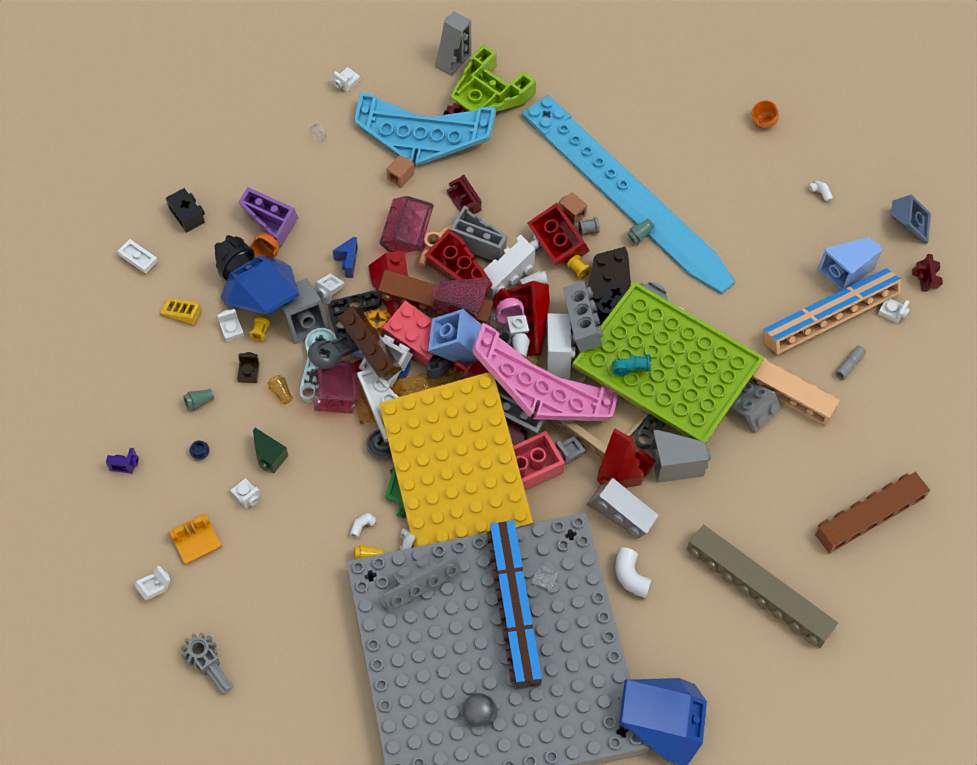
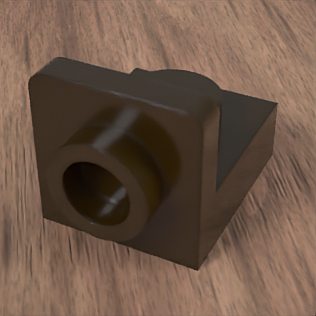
[237,352,260,383]

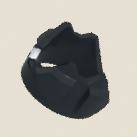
[214,235,255,280]

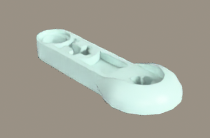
[299,328,337,403]

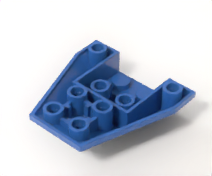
[221,255,299,315]
[619,678,707,765]

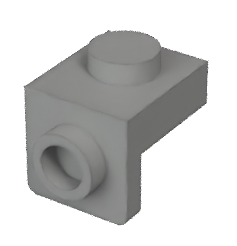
[555,436,585,465]

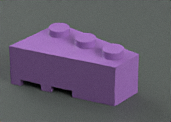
[239,187,298,248]

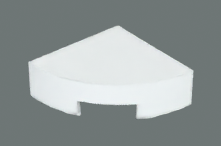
[400,528,415,550]

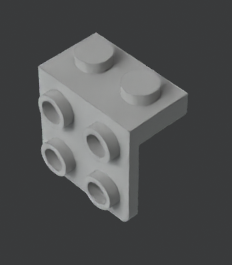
[730,382,781,433]

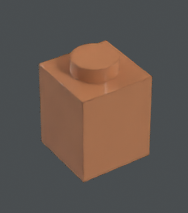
[387,155,414,188]
[559,192,588,225]

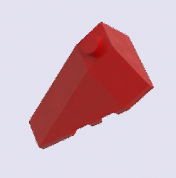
[506,280,550,358]

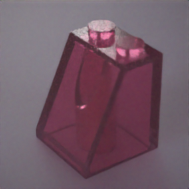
[431,278,491,320]
[314,361,358,413]

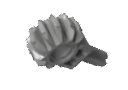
[181,632,233,694]

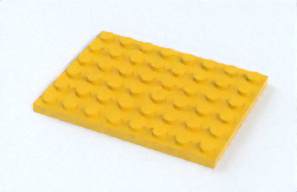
[379,372,534,547]

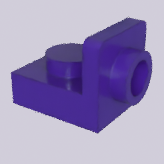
[106,448,139,474]

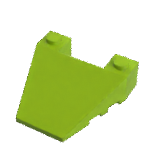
[450,44,536,112]

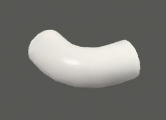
[615,547,652,599]

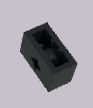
[166,188,205,233]

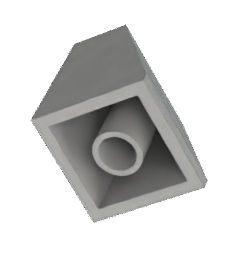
[278,278,330,343]
[650,430,711,483]

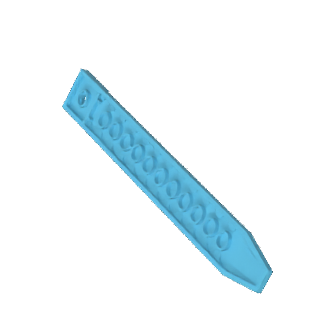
[522,95,735,294]

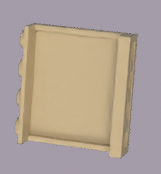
[548,374,649,460]

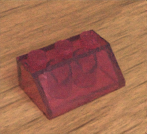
[379,196,434,253]

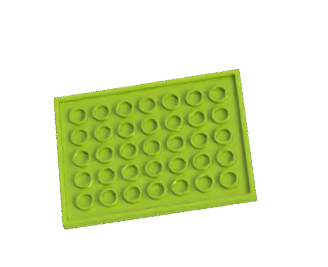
[572,281,765,444]

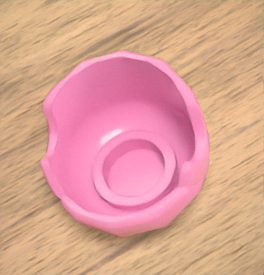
[496,298,524,324]

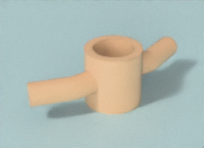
[418,224,452,268]

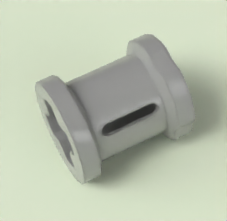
[578,217,600,236]

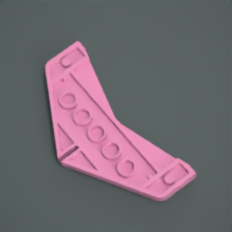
[472,323,618,421]

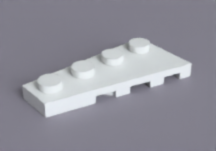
[357,368,398,443]

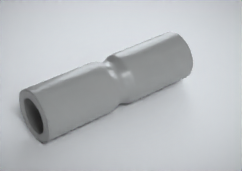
[835,346,866,379]

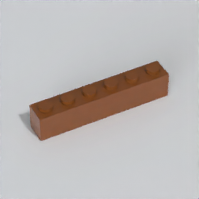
[378,270,493,324]
[815,471,930,554]

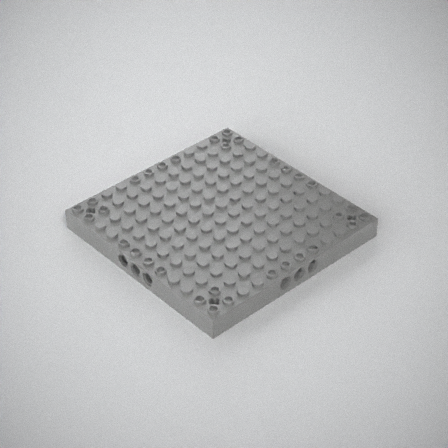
[347,513,649,765]

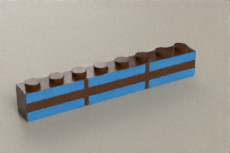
[486,520,542,689]

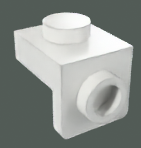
[134,566,170,601]

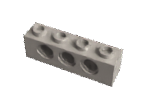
[563,281,603,353]

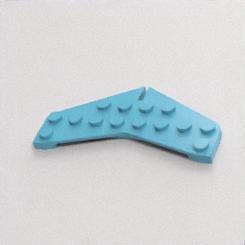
[355,93,496,167]

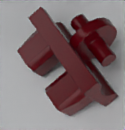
[912,254,943,292]

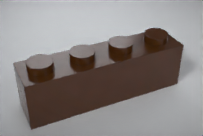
[338,306,402,381]

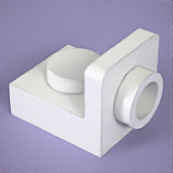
[333,67,361,92]
[315,273,345,305]
[878,299,910,324]
[217,309,244,342]
[504,315,529,340]
[230,478,262,509]

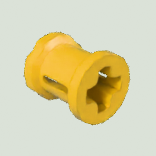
[567,254,591,279]
[249,317,271,342]

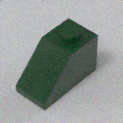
[253,427,288,473]

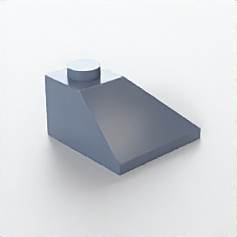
[891,194,931,244]

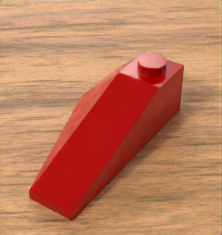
[425,229,493,297]
[368,250,413,317]
[597,428,644,488]

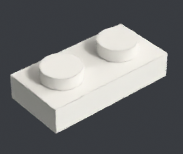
[117,239,158,274]

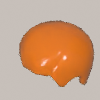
[751,100,779,128]
[250,233,280,258]

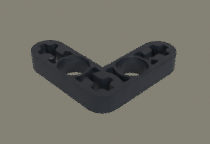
[328,291,382,341]

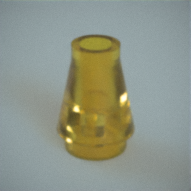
[268,375,293,404]

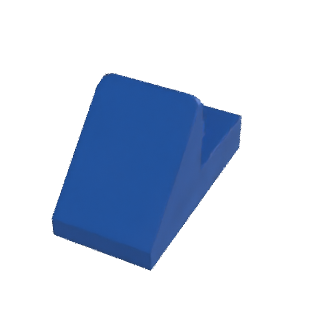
[333,237,358,278]

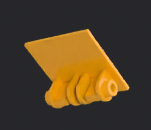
[169,513,222,565]

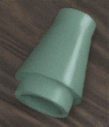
[627,218,655,244]
[183,389,214,410]

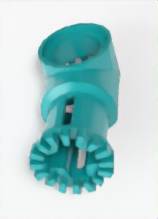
[612,354,651,376]

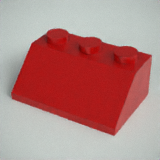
[527,203,590,265]

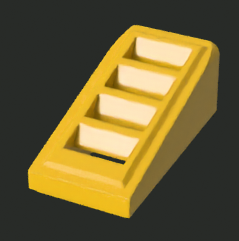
[160,298,202,325]

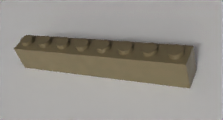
[687,524,838,648]

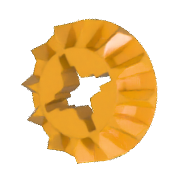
[365,308,391,336]

